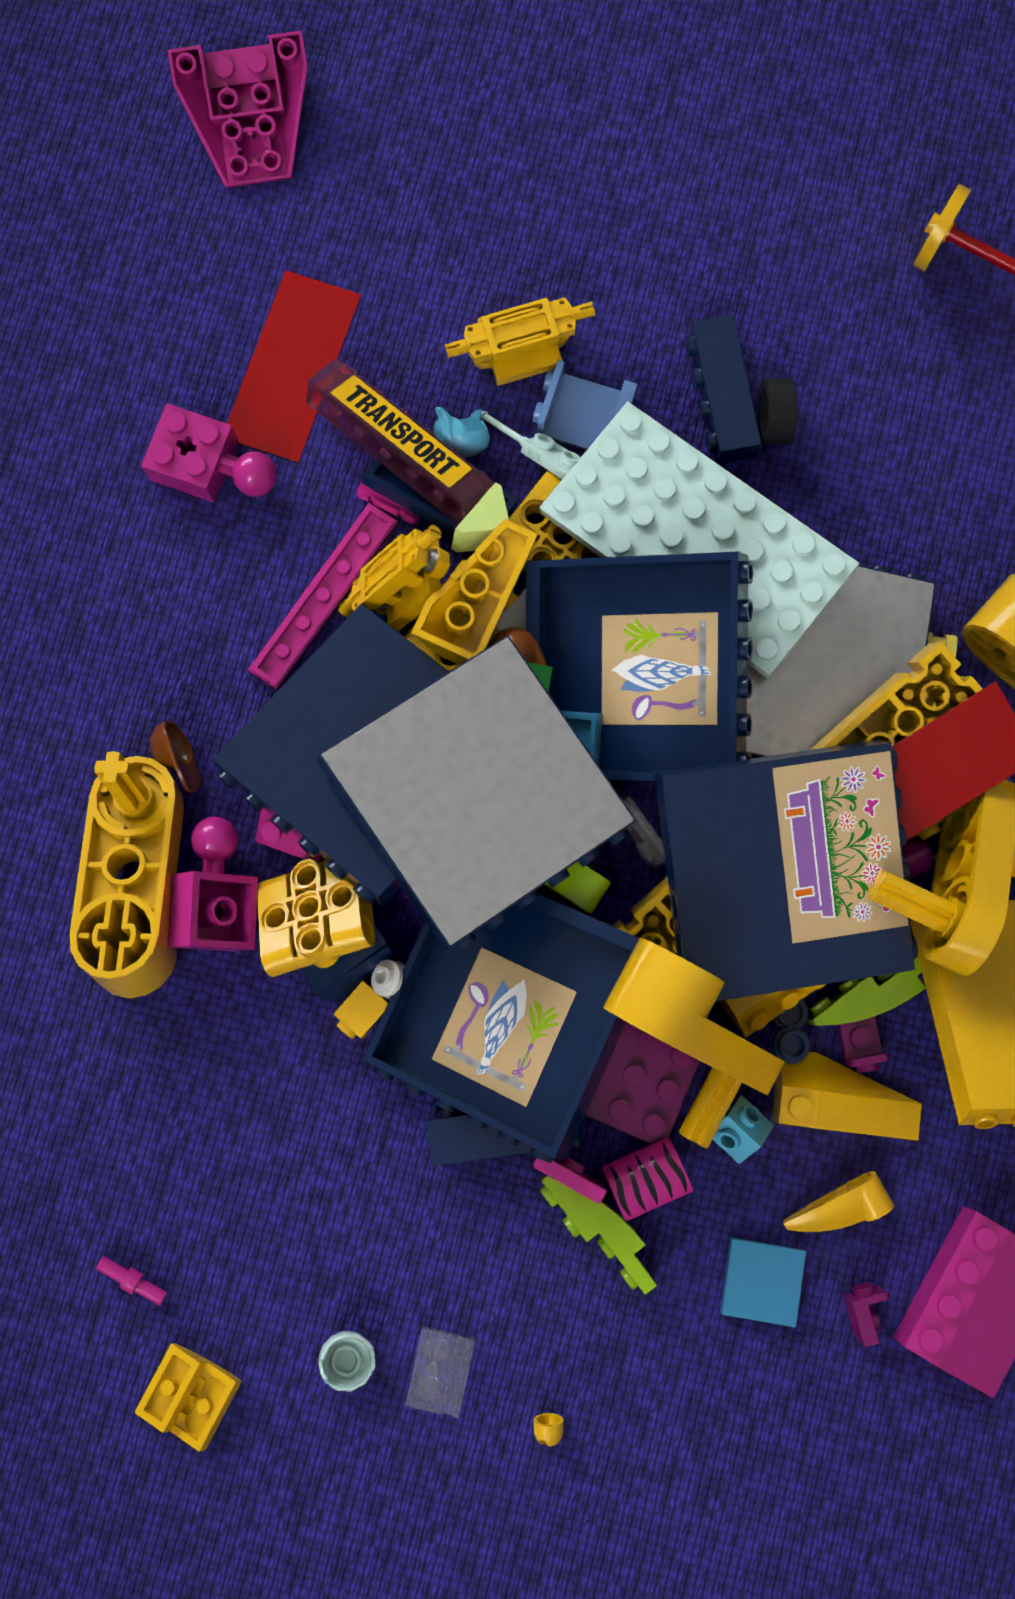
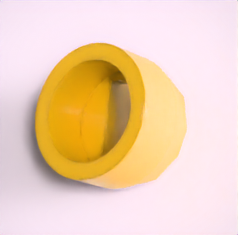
[533,1413,564,1447]

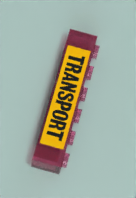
[306,358,494,525]

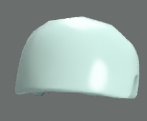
[318,1331,376,1392]

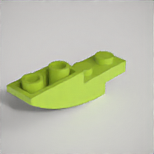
[807,955,926,1026]
[539,1174,657,1295]

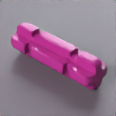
[356,481,420,525]

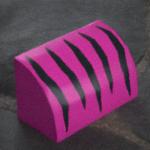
[601,1137,694,1222]

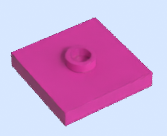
[532,1156,607,1203]

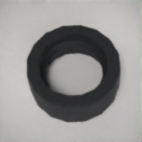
[758,378,797,446]

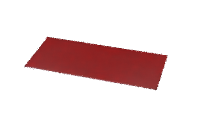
[227,270,361,462]
[892,681,1015,841]

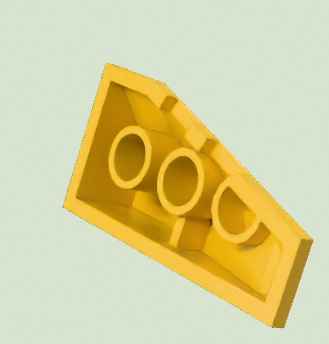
[411,519,538,665]

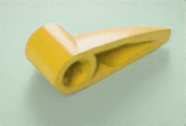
[782,1171,894,1232]

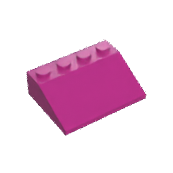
[893,1206,1015,1399]

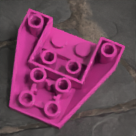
[167,30,308,188]

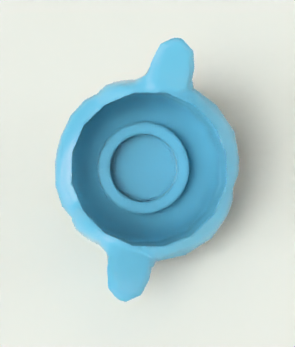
[433,407,490,458]

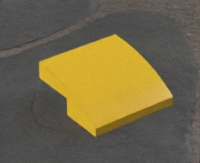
[134,1343,242,1452]

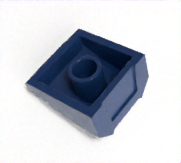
[301,923,399,1001]

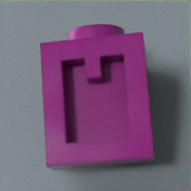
[837,1016,889,1073]
[843,1282,889,1348]

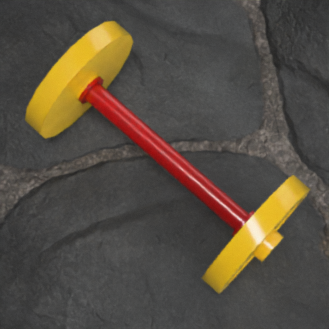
[913,183,1015,276]

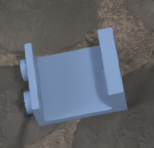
[532,360,638,451]

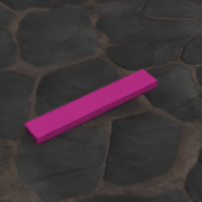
[248,502,398,691]

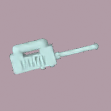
[481,411,581,479]

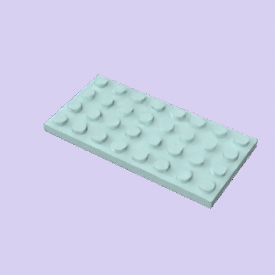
[539,401,859,679]

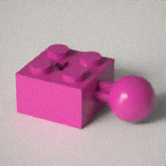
[141,403,277,503]
[168,816,258,951]

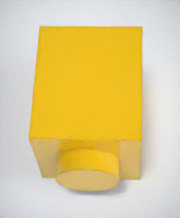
[333,981,389,1039]

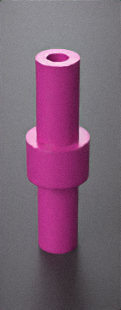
[96,1256,168,1306]

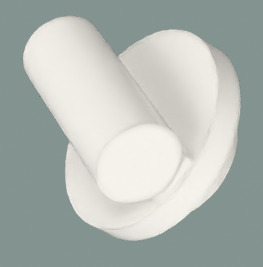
[371,960,405,1000]

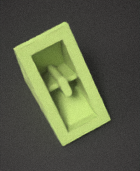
[451,482,509,552]

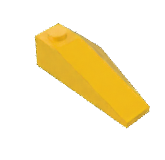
[771,1051,922,1141]

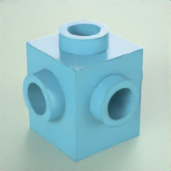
[713,1095,774,1164]

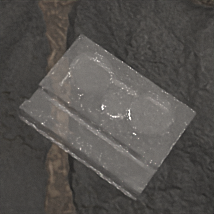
[623,796,666,869]
[405,1326,476,1418]

